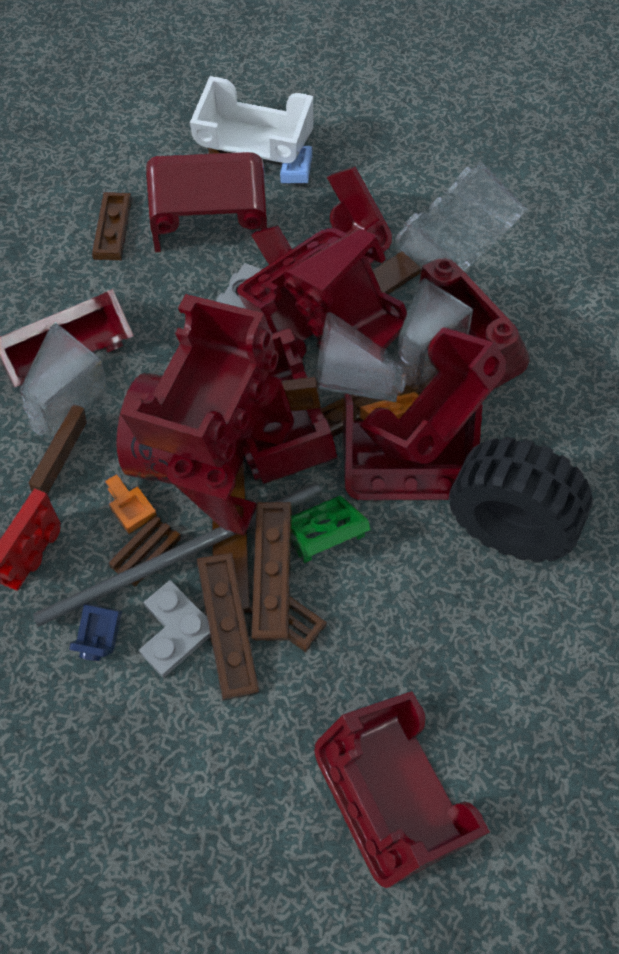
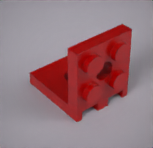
[0,488,61,591]

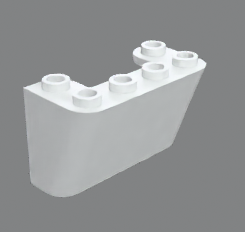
[190,76,313,163]

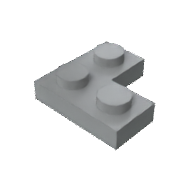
[139,580,210,678]

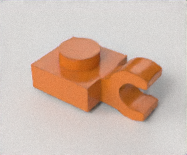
[105,474,157,534]

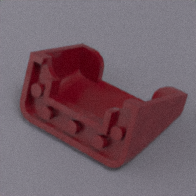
[237,228,368,359]
[414,258,530,390]
[314,691,490,888]

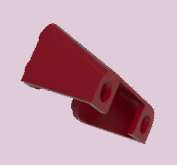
[283,228,411,373]
[359,327,506,464]
[166,375,294,535]

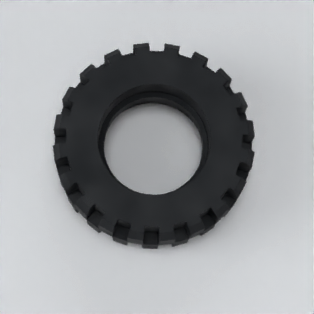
[449,437,593,562]

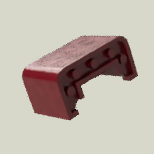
[120,294,279,468]
[242,328,337,484]

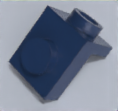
[69,603,122,661]

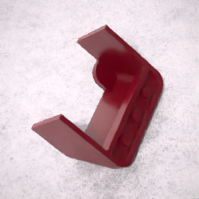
[146,152,267,253]
[251,166,392,265]
[0,289,134,390]
[343,390,483,500]

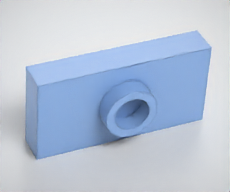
[280,146,312,183]

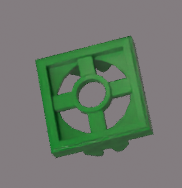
[291,495,371,564]

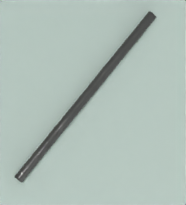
[33,482,322,627]

